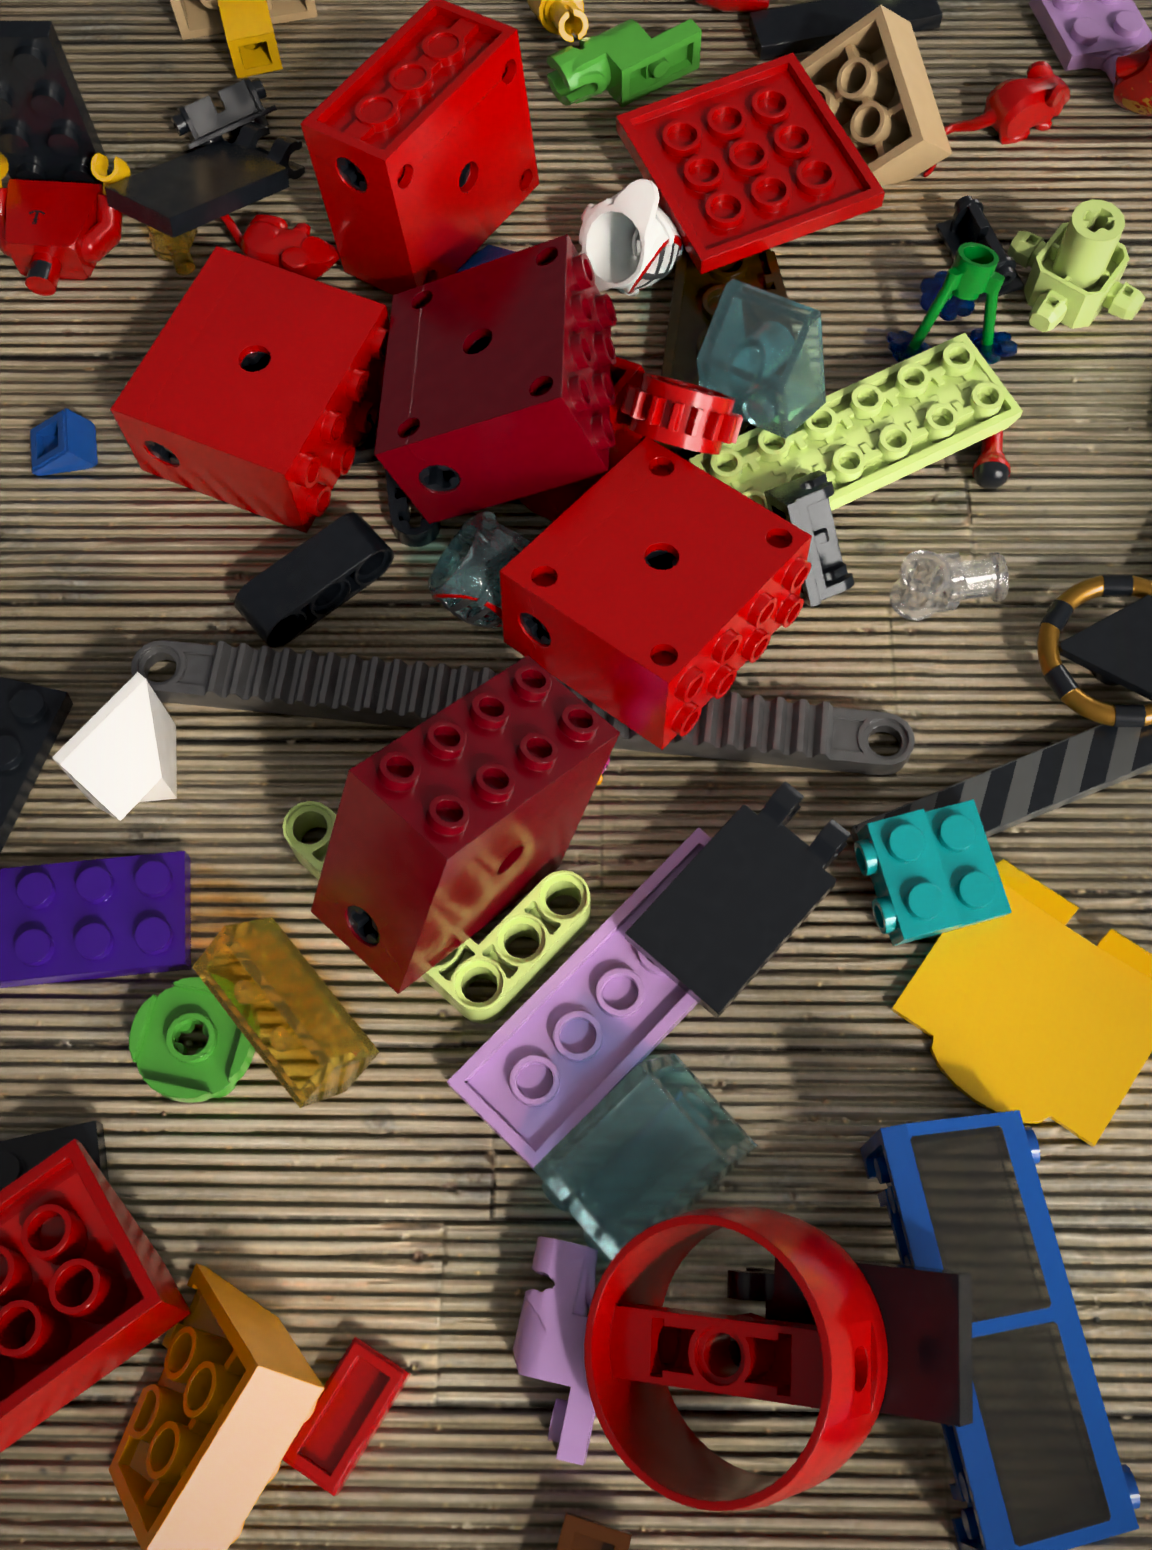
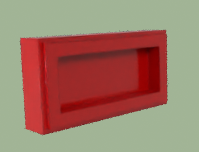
[282,1337,412,1496]

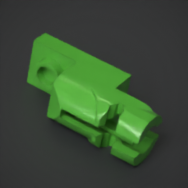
[546,19,702,108]

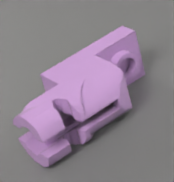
[513,1236,599,1465]

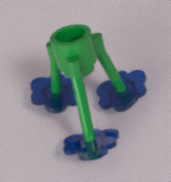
[886,242,1018,364]

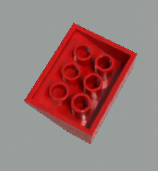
[0,1139,191,1453]

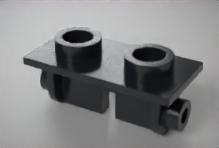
[171,77,277,152]
[936,195,1024,303]

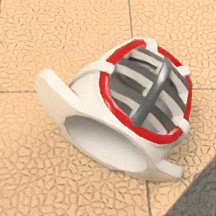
[579,178,683,296]

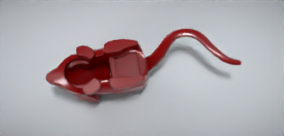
[923,61,1070,177]
[220,214,340,280]

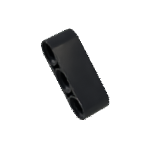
[234,512,394,648]

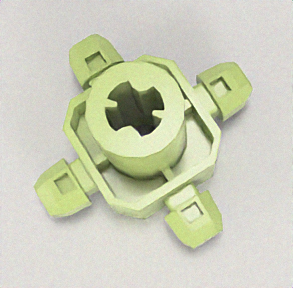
[1007,199,1145,332]

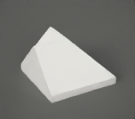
[52,672,177,821]

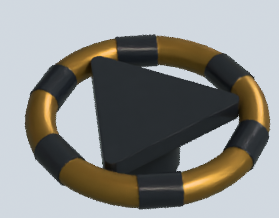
[1037,574,1152,727]

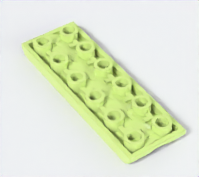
[689,333,1023,511]

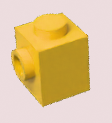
[217,0,283,79]

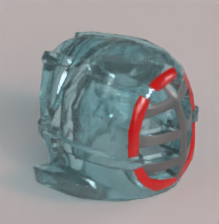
[428,511,531,628]

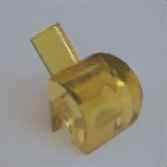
[146,225,198,275]

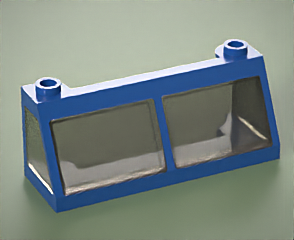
[860,1110,1140,1550]

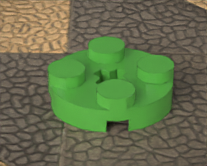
[129,977,257,1103]

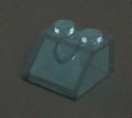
[696,279,826,439]

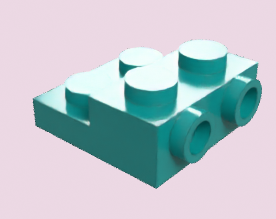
[854,799,1012,946]

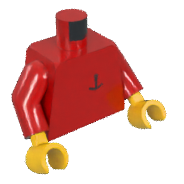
[0,152,131,296]

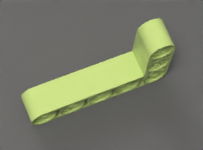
[282,801,591,1024]

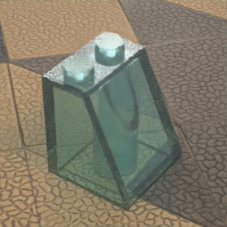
[533,1053,758,1262]

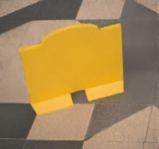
[891,859,1152,1147]

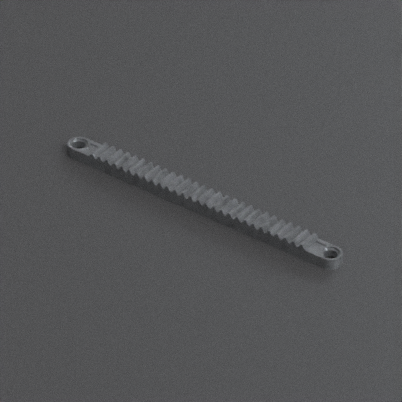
[131,640,915,776]

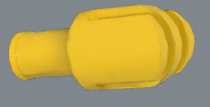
[527,0,588,42]

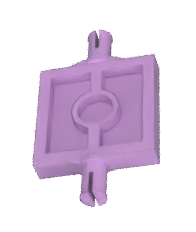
[1029,0,1152,88]

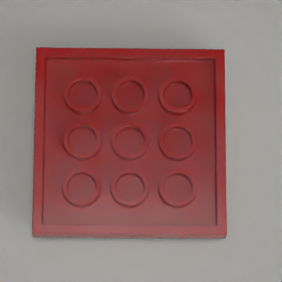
[616,53,885,275]

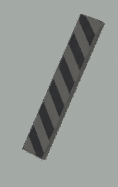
[850,724,1152,843]

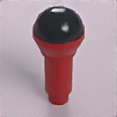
[972,431,1011,489]

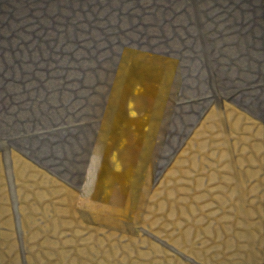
[192,917,380,1108]

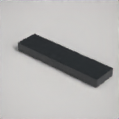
[749,0,943,60]

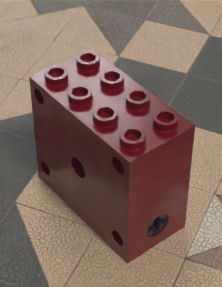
[374,234,617,524]
[311,655,620,994]

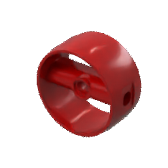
[584,1207,888,1511]

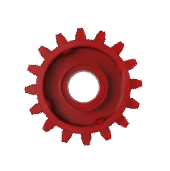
[621,373,744,455]

